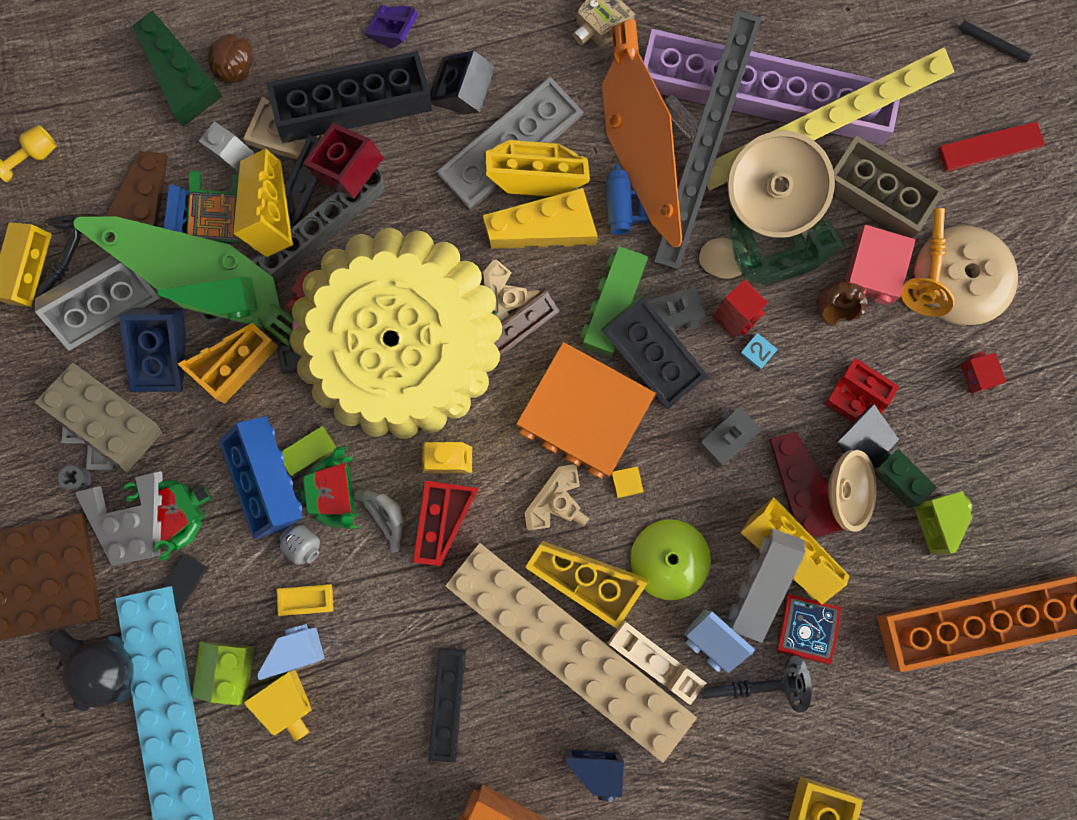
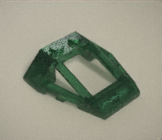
[727,193,844,286]

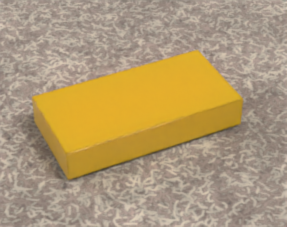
[277,584,334,616]

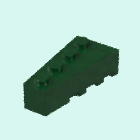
[132,10,223,127]

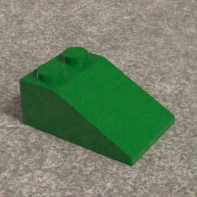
[157,277,258,319]

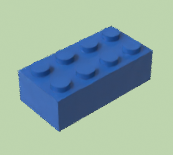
[218,416,303,540]

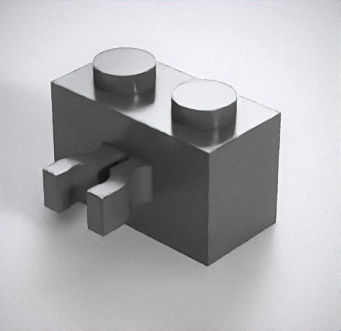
[648,287,705,334]
[698,407,762,468]

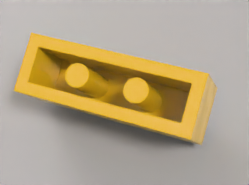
[0,222,52,307]

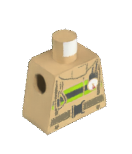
[573,0,635,46]

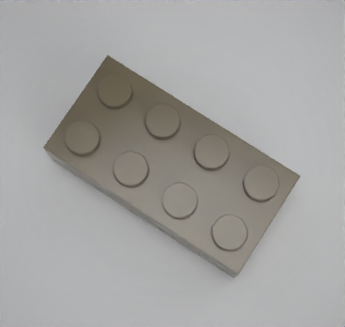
[833,135,946,238]
[34,362,162,473]

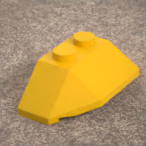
[485,140,590,196]

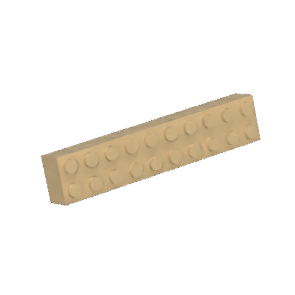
[446,543,697,763]

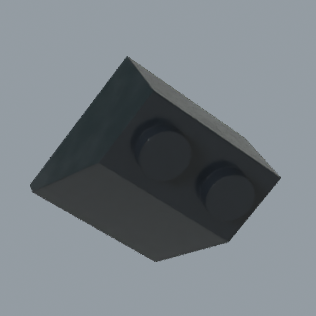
[430,50,495,114]

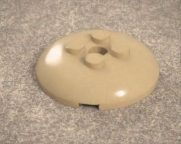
[913,225,1018,326]

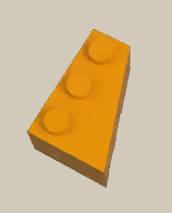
[178,323,279,404]

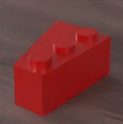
[412,481,479,566]

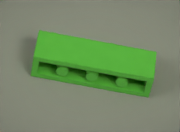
[580,246,648,358]

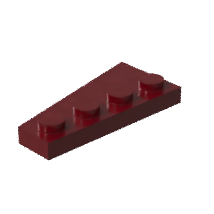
[769,432,845,538]

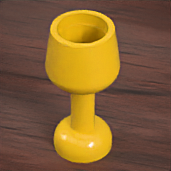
[0,125,57,182]

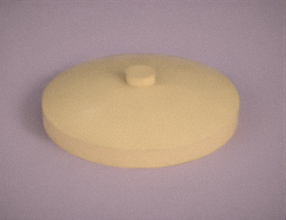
[727,131,835,238]

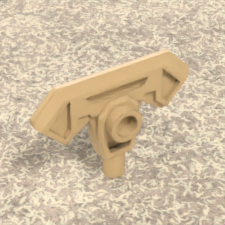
[483,260,539,321]
[525,464,590,531]

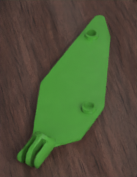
[74,216,293,347]

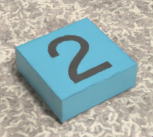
[740,333,778,370]

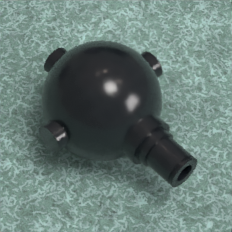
[49,630,134,711]

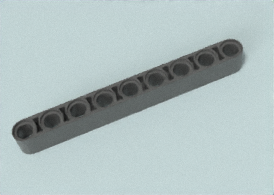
[198,168,386,328]

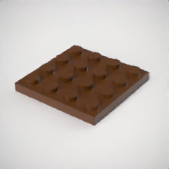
[0,513,102,641]

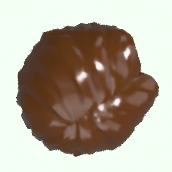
[208,34,252,83]
[816,281,868,326]

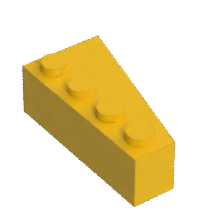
[483,188,598,249]
[740,497,849,604]
[525,541,648,629]

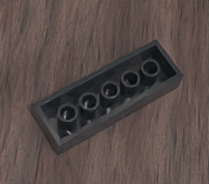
[266,51,432,143]

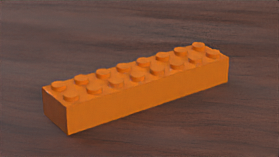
[877,573,1077,672]

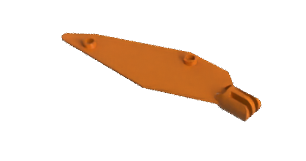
[602,19,682,247]

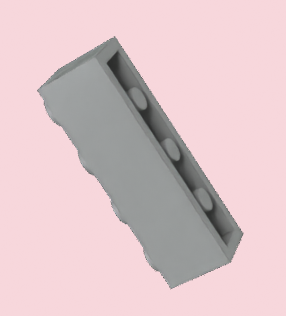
[728,528,805,643]

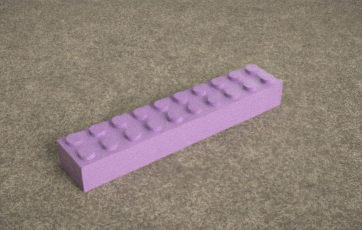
[644,29,900,145]

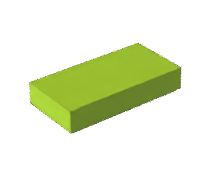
[282,426,337,477]

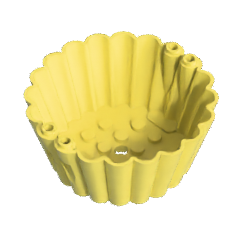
[290,228,502,439]

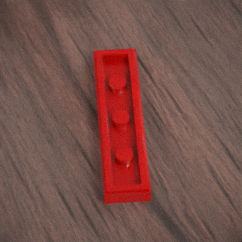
[938,121,1045,172]

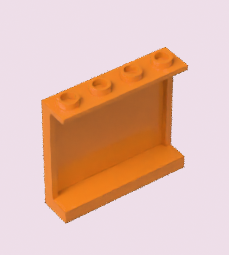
[516,342,656,480]

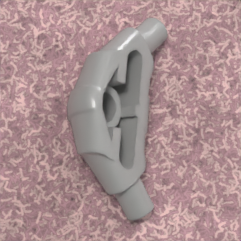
[354,490,404,552]

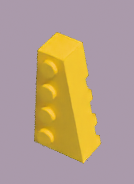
[233,148,293,257]

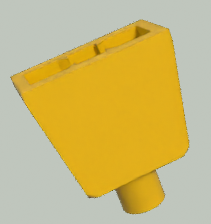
[422,442,472,474]
[244,670,312,742]

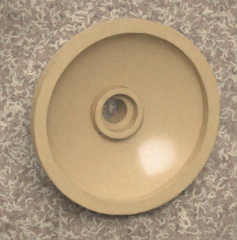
[828,450,876,532]

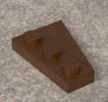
[105,151,168,227]

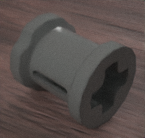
[58,465,93,491]

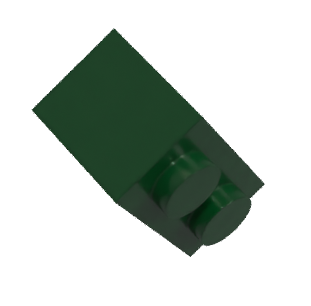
[873,449,937,508]

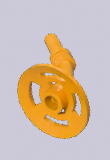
[901,208,954,317]

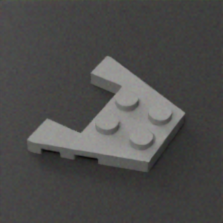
[76,471,162,566]

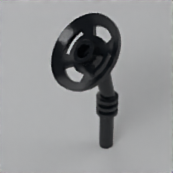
[34,214,100,301]
[701,656,812,713]

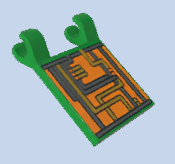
[187,171,241,244]

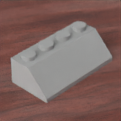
[35,255,160,351]

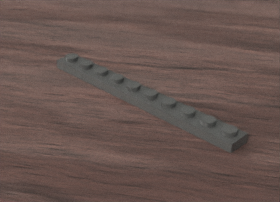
[654,10,762,270]

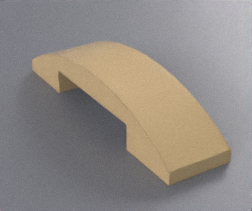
[608,621,706,705]

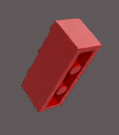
[712,279,768,338]

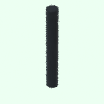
[958,20,1032,63]

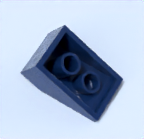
[119,308,186,392]

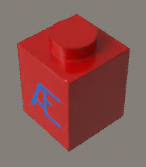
[961,351,1006,394]

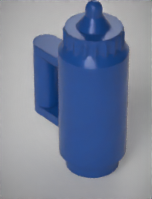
[605,164,649,235]

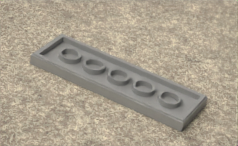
[436,77,584,211]

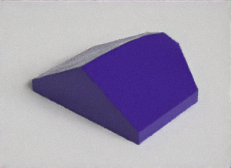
[364,5,418,49]

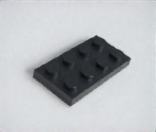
[600,295,708,409]

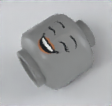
[279,525,320,565]

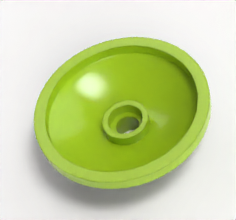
[630,519,711,600]

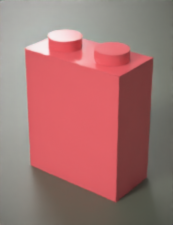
[845,225,916,305]

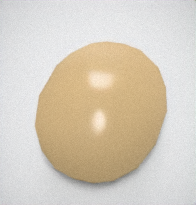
[699,238,749,279]

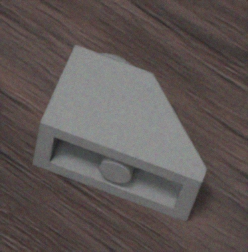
[199,121,255,174]

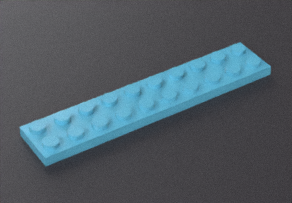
[116,586,214,820]

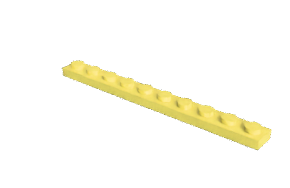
[707,47,954,191]

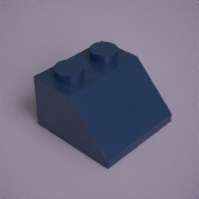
[565,748,624,801]

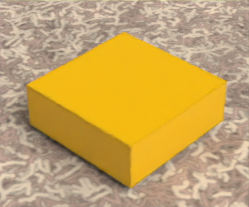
[612,466,644,498]

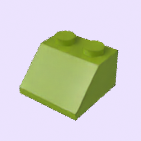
[914,491,973,555]
[192,641,255,705]

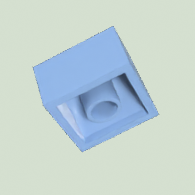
[683,610,755,673]
[258,624,325,680]

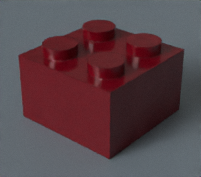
[303,123,384,198]

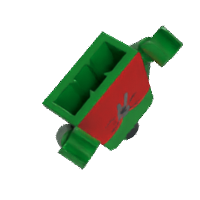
[293,446,359,530]
[122,480,212,561]

